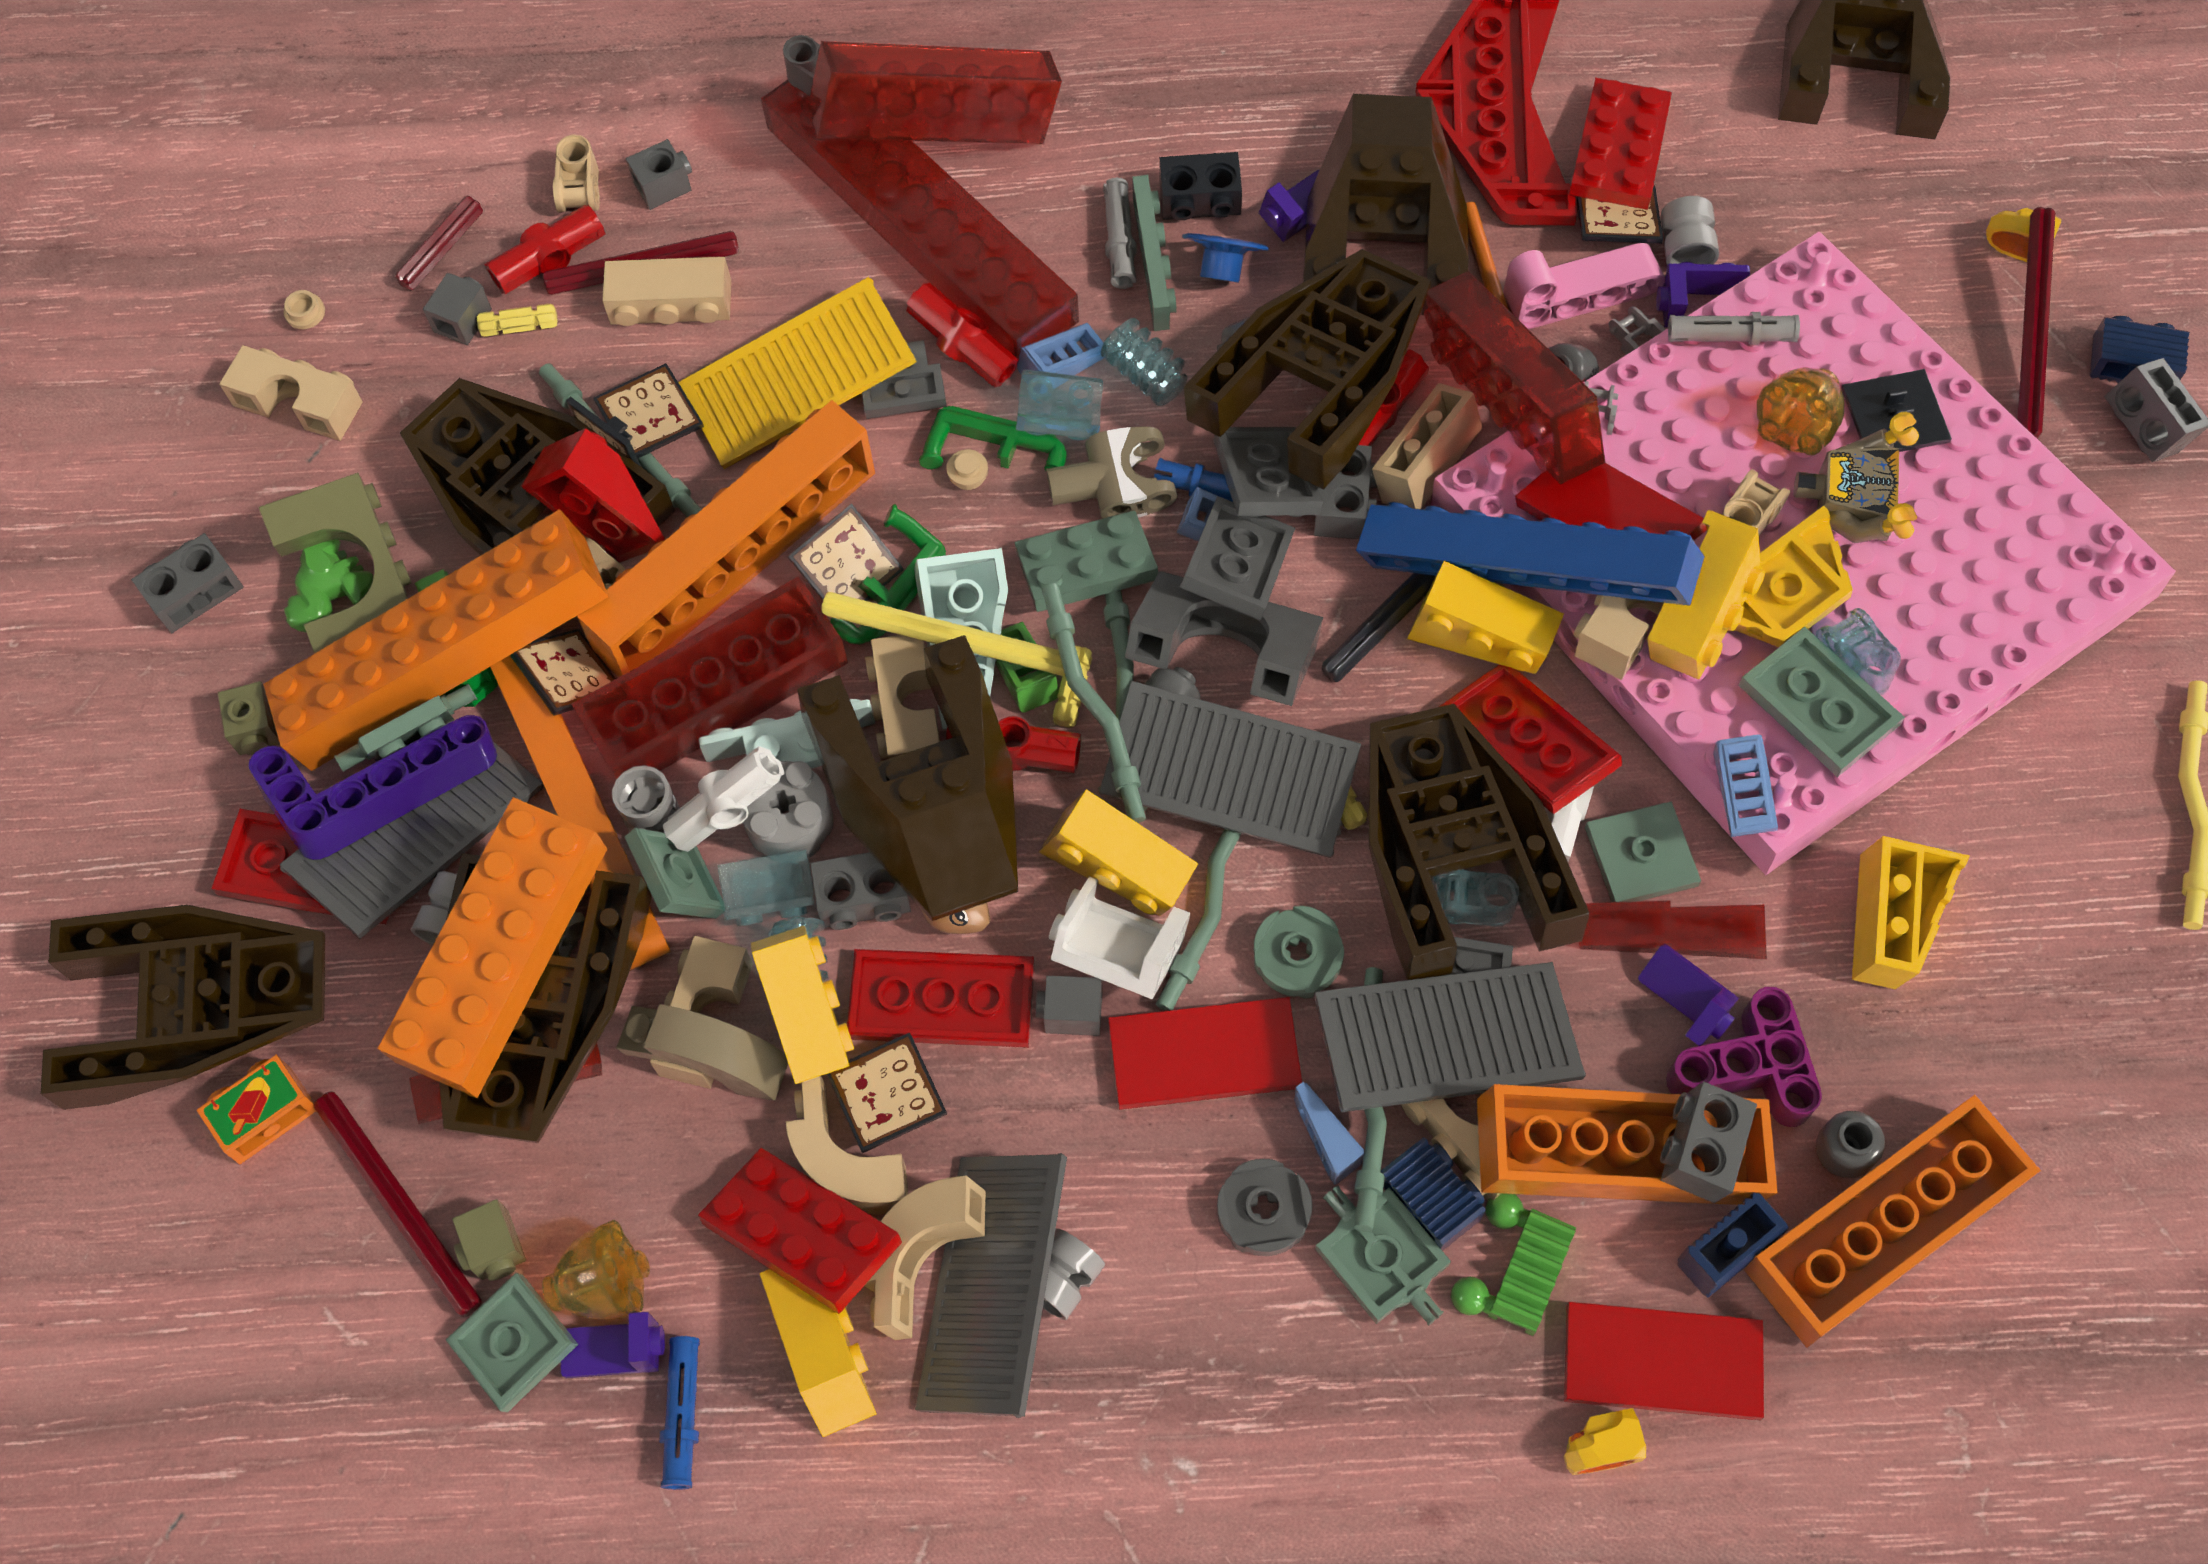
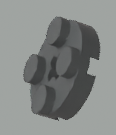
[1217,1159,1312,1256]

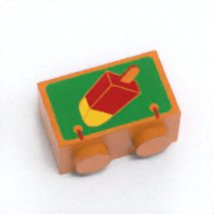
[196,1054,316,1164]

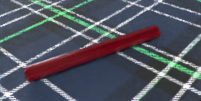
[2017,207,2056,439]
[314,1091,482,1317]

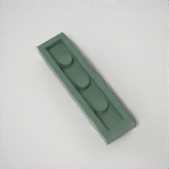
[1132,175,1177,331]

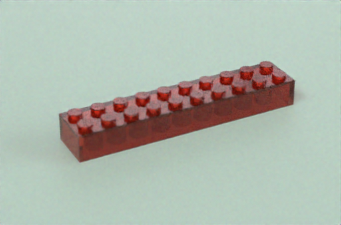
[761,80,1079,364]

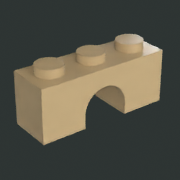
[219,345,363,441]
[1573,595,1664,680]
[865,635,940,759]
[650,936,753,1089]

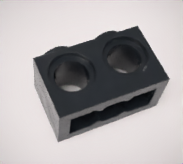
[1159,152,1242,220]

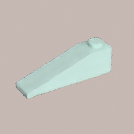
[914,548,1008,730]

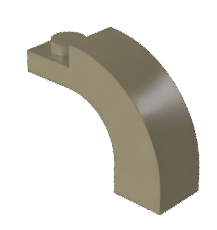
[616,1004,788,1101]

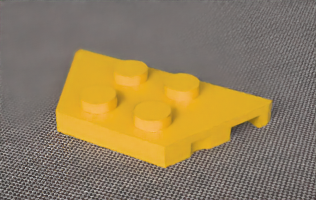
[1735,506,1853,647]

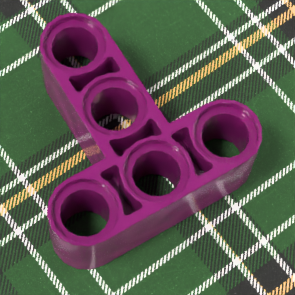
[1666,987,1822,1127]

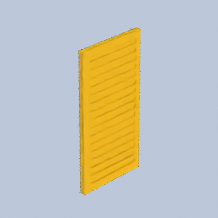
[678,276,917,469]

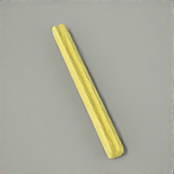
[822,592,1066,677]

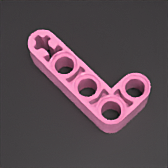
[1503,243,1665,329]

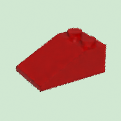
[521,428,666,563]

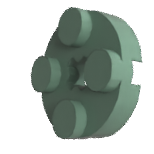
[1253,906,1344,999]

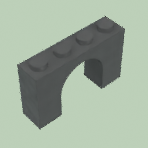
[1125,571,1323,706]

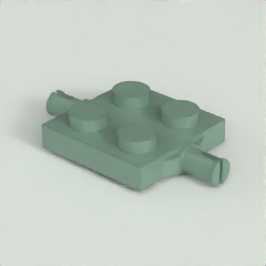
[334,684,478,772]
[1315,1185,1451,1326]

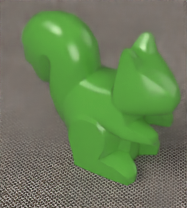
[284,540,374,632]

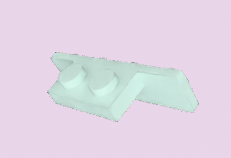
[698,699,875,768]

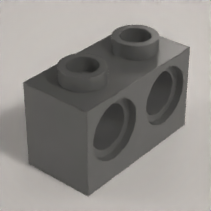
[2104,358,2208,463]
[1314,445,1377,539]
[131,533,244,634]
[810,852,911,930]
[1660,1081,1757,1203]

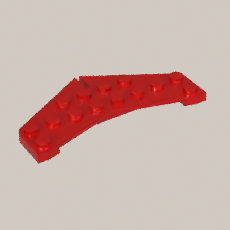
[1415,0,1577,226]

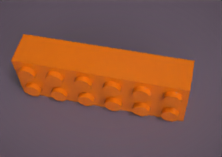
[377,797,607,1098]
[1477,1084,1778,1205]
[1743,1094,2041,1348]

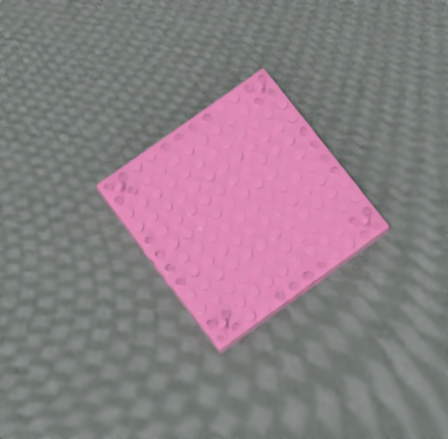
[1431,232,2176,875]

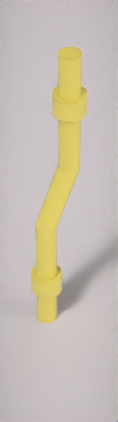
[2178,680,2208,930]

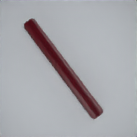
[543,231,739,295]

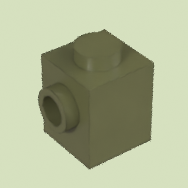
[218,681,280,755]
[452,1199,527,1281]

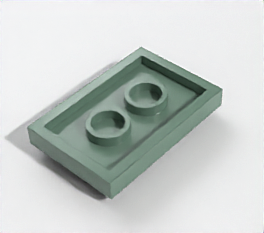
[1014,510,1159,612]
[1738,627,1905,778]

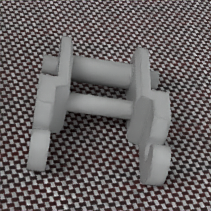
[1609,306,1666,355]
[1570,381,1618,435]

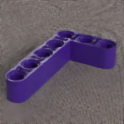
[248,715,497,860]

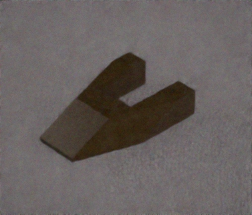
[1778,0,1950,140]
[1303,93,1469,317]
[1184,249,1431,490]
[400,378,675,556]
[797,635,1018,921]
[1369,704,1590,980]
[439,853,652,1143]
[40,905,326,1110]

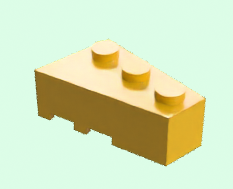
[1647,509,1765,680]
[1407,561,1564,674]
[1039,789,1198,916]
[1852,836,1970,989]
[751,925,854,1084]
[759,1269,877,1437]

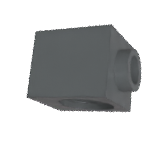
[626,139,692,210]

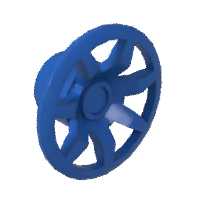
[1182,233,1269,283]

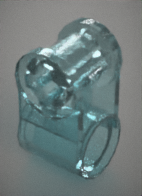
[1816,608,1901,695]
[1433,869,1519,927]

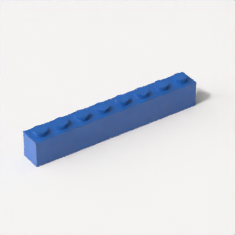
[1356,502,1705,606]

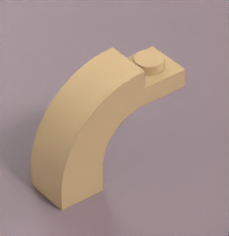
[786,1076,908,1214]
[864,1176,986,1340]

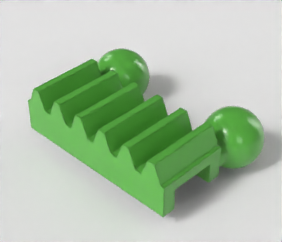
[1451,1193,1576,1336]

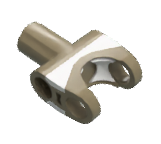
[1046,426,1177,518]

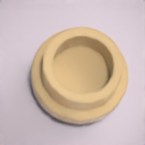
[284,290,325,329]
[947,449,988,490]

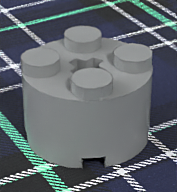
[743,761,833,863]

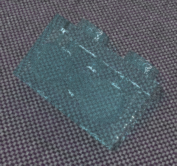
[1016,370,1103,440]
[717,849,816,926]

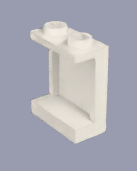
[1049,876,1190,999]

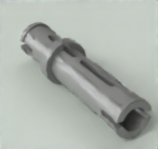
[1103,177,1137,289]
[1668,312,1800,345]

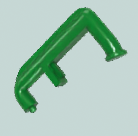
[919,406,1067,471]
[830,504,946,645]

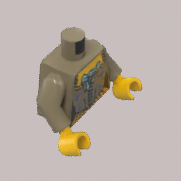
[1793,412,1919,543]

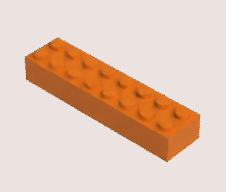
[577,400,875,686]
[263,509,609,771]

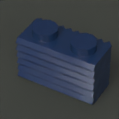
[2090,316,2190,383]
[1381,1137,1486,1251]
[1677,1193,1789,1298]

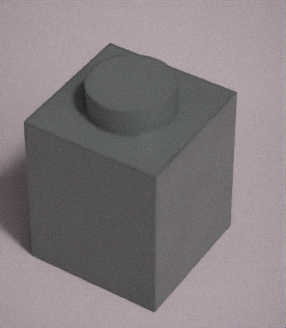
[423,272,492,346]
[1036,976,1103,1036]

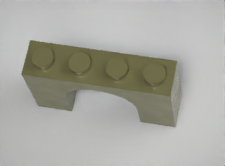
[259,473,412,653]

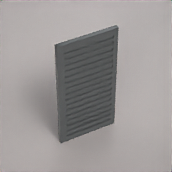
[1098,681,1361,858]
[279,742,544,939]
[1313,962,1586,1112]
[915,1153,1067,1418]

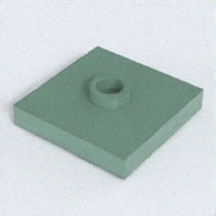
[1585,801,1701,908]
[625,828,727,919]
[446,1273,579,1413]

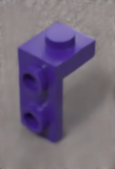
[1259,170,1319,242]
[1656,262,1750,328]
[1638,944,1739,1046]
[561,1312,665,1378]

